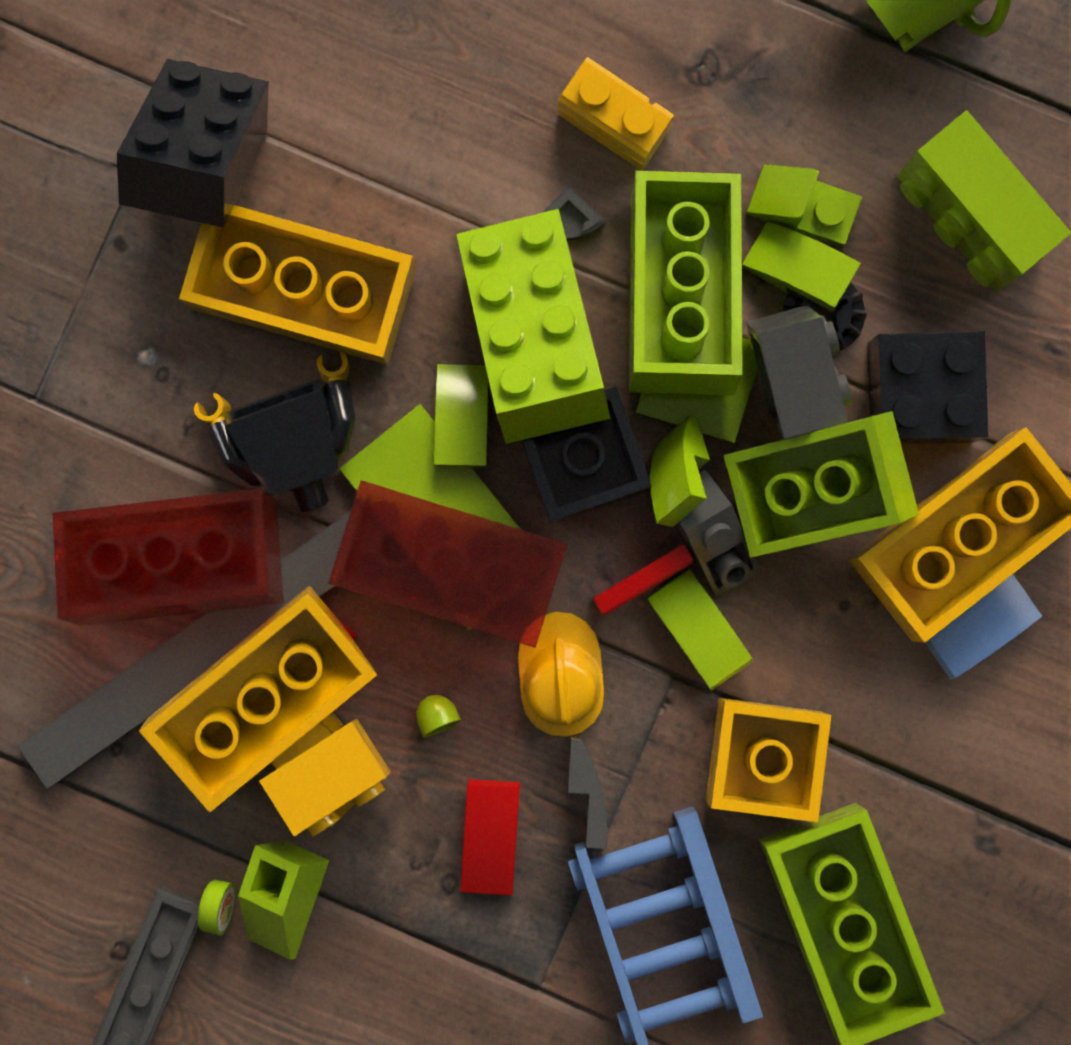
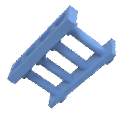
[568,806,763,1045]

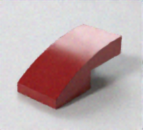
[460,779,520,896]

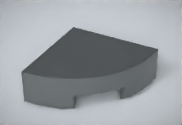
[542,186,605,241]

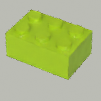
[897,110,1071,292]
[724,411,919,558]

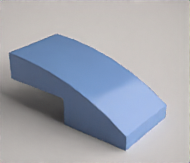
[925,574,1042,680]

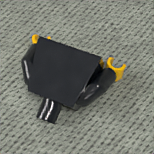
[194,351,356,512]

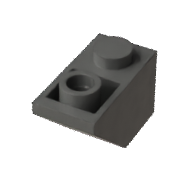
[675,469,761,598]

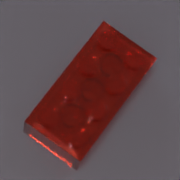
[328,480,567,648]
[52,488,284,626]

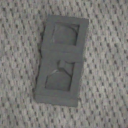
[567,736,607,849]

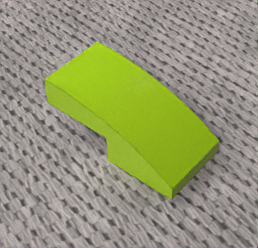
[742,221,861,312]
[434,364,489,467]
[650,415,710,527]
[647,569,754,691]

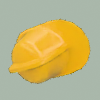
[518,612,604,737]

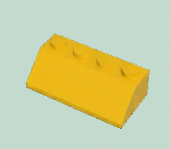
[139,585,377,813]

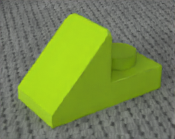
[746,164,862,249]

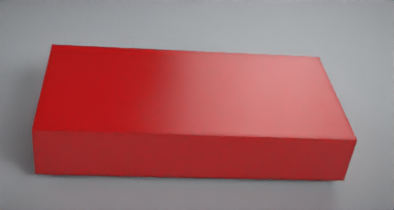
[592,544,694,615]

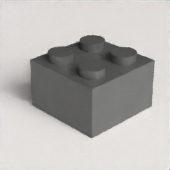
[746,305,852,439]

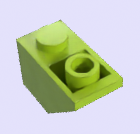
[238,840,330,960]

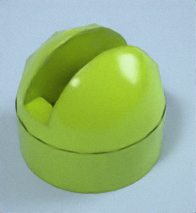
[416,695,461,738]

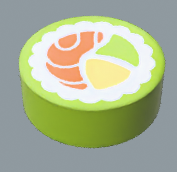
[197,879,236,936]

